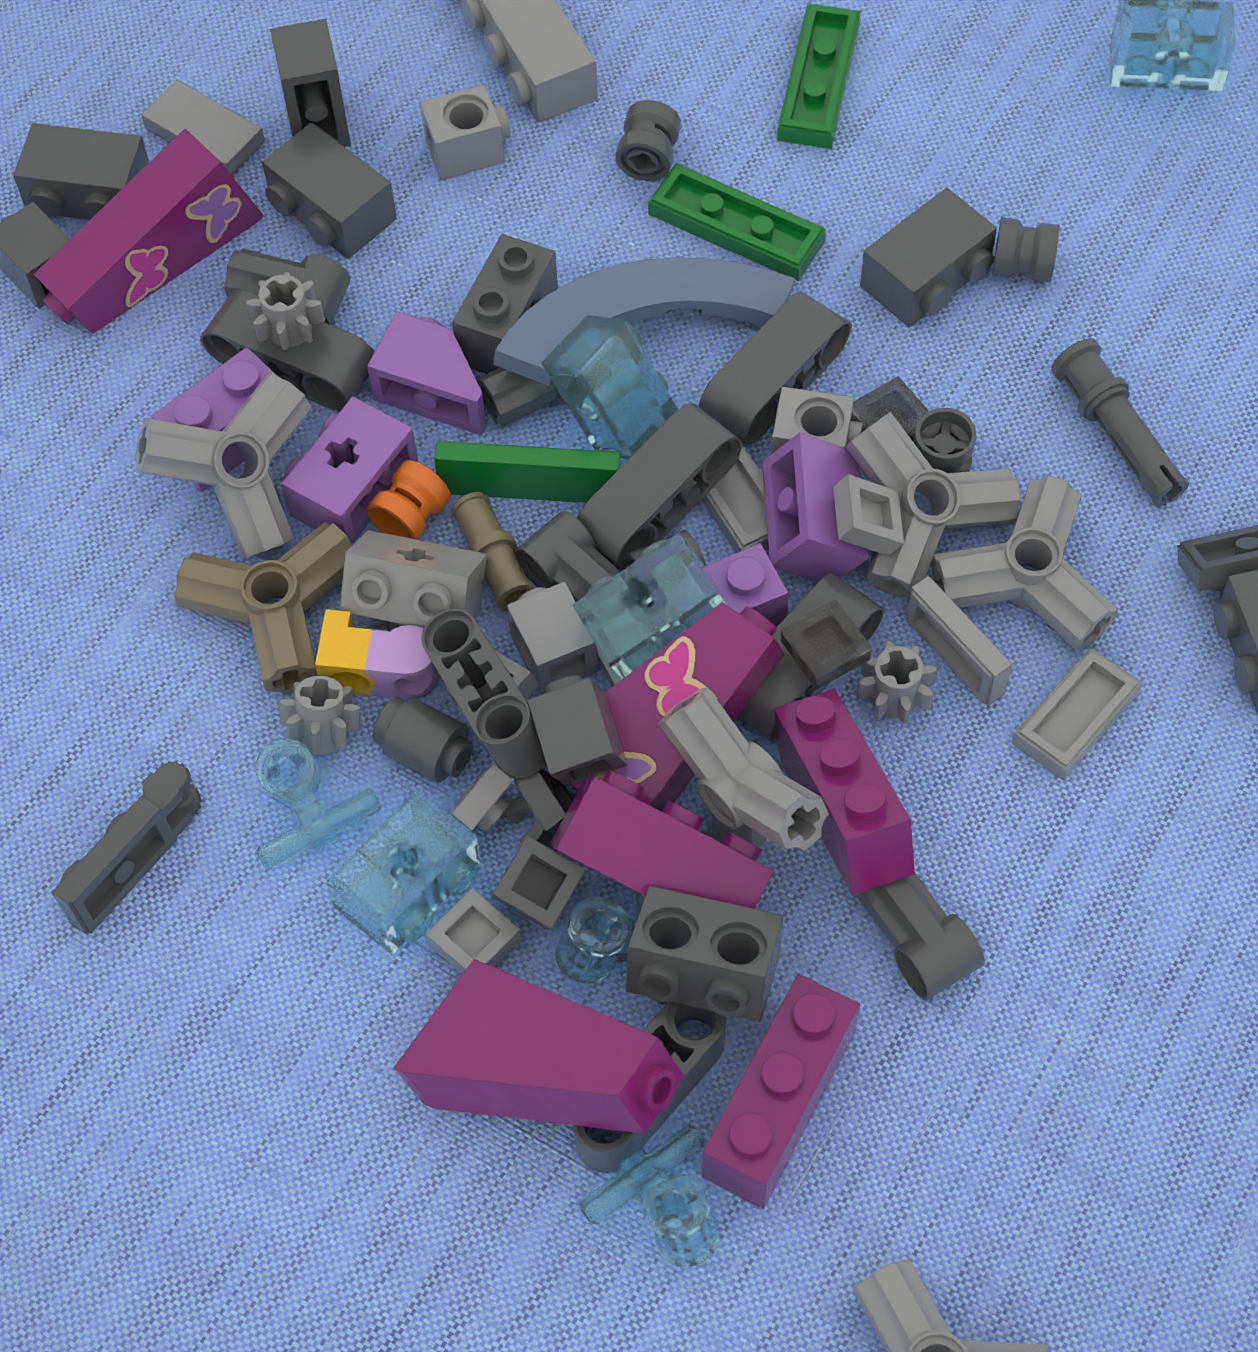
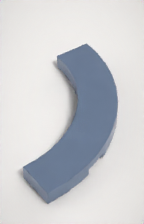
[493,257,796,386]

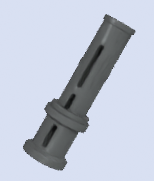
[1051,338,1189,507]

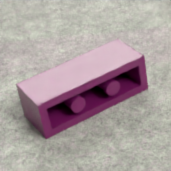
[774,688,915,895]
[550,769,774,909]
[702,973,860,1209]

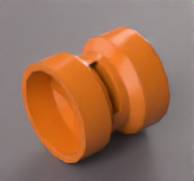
[366,460,451,540]

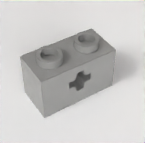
[340,530,487,629]

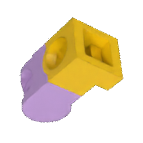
[315,609,440,698]

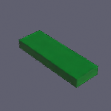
[777,3,861,149]
[648,163,826,281]
[434,441,621,503]

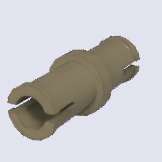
[452,492,534,611]

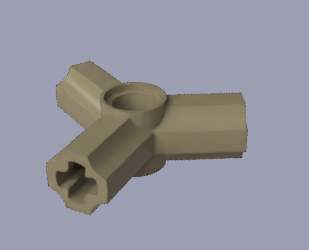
[174,522,353,695]

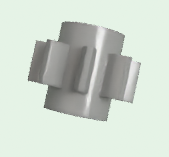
[246,272,325,350]
[857,641,937,724]
[279,676,360,755]

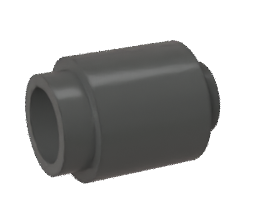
[372,697,473,783]

